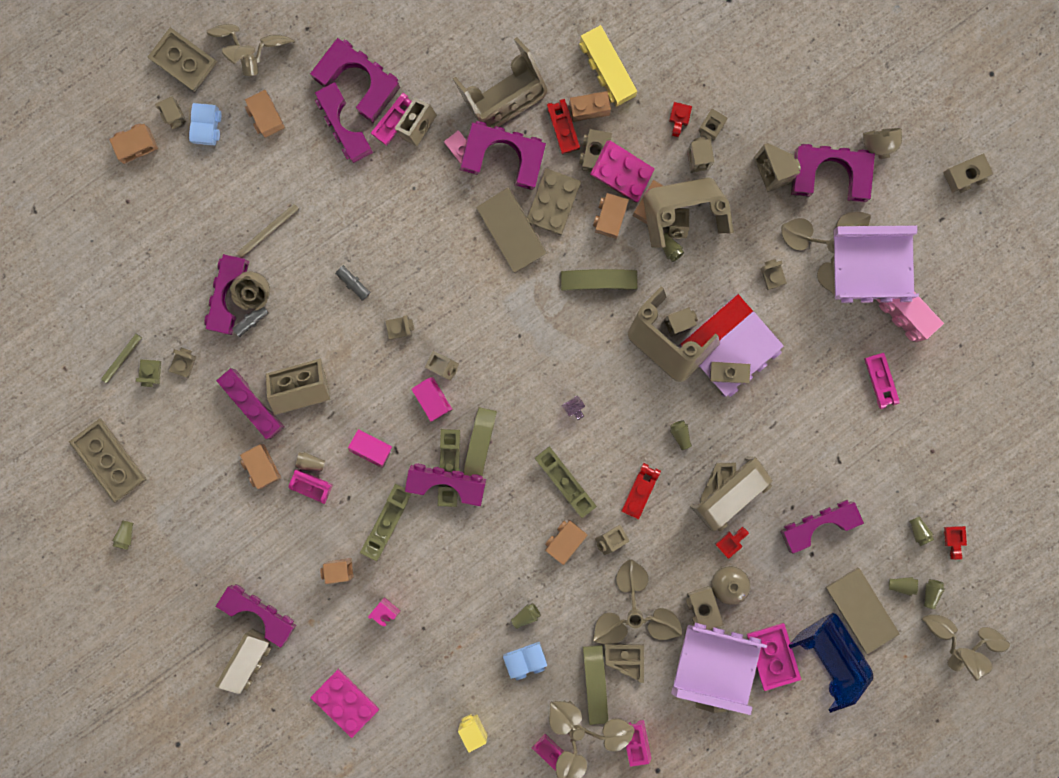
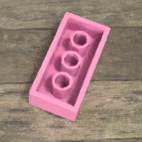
[876,292,944,342]

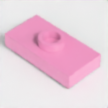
[444,130,467,164]

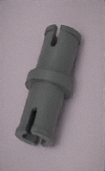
[335,265,371,301]
[232,307,269,337]

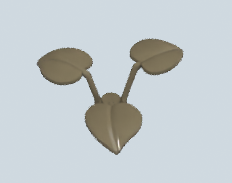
[207,24,295,76]
[781,212,871,295]
[593,559,682,644]
[921,615,1010,681]
[549,701,634,778]

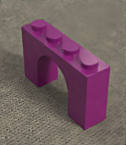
[310,37,400,123]
[459,121,546,190]
[791,144,875,202]

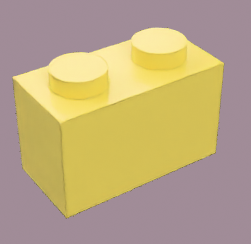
[458,714,487,752]

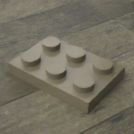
[148,27,217,92]
[527,168,581,235]

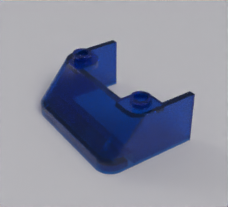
[788,613,874,713]

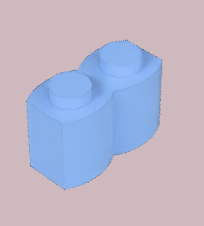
[189,103,222,146]
[503,642,547,680]

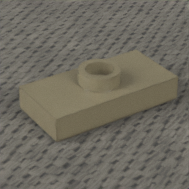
[710,362,751,384]

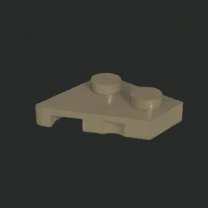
[700,463,736,503]
[605,644,644,683]

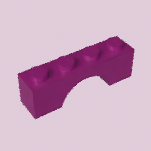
[315,82,373,163]
[204,254,249,335]
[216,368,285,439]
[405,463,486,506]
[780,500,864,554]
[215,584,297,648]

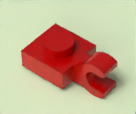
[669,102,692,138]
[944,526,967,560]
[715,527,749,559]

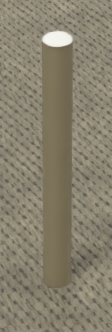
[236,203,299,258]

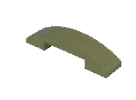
[561,269,637,291]
[463,407,497,476]
[438,429,460,507]
[535,446,597,518]
[360,484,412,561]
[583,645,608,725]

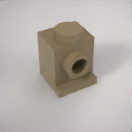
[155,96,186,129]
[698,109,728,141]

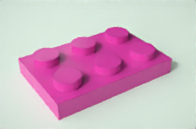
[590,140,655,202]
[746,623,801,691]
[310,668,379,738]

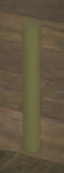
[101,333,142,383]

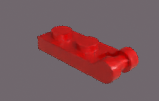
[546,99,580,155]
[621,463,661,519]

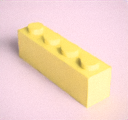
[579,25,637,107]

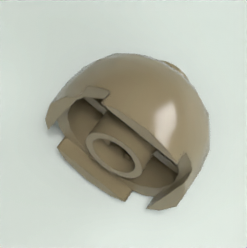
[863,128,902,159]
[230,271,270,310]
[711,566,751,605]

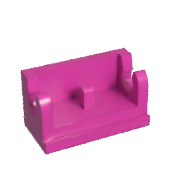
[411,377,453,422]
[348,429,392,468]
[288,469,333,504]
[368,597,400,626]
[626,720,652,767]
[532,734,564,771]

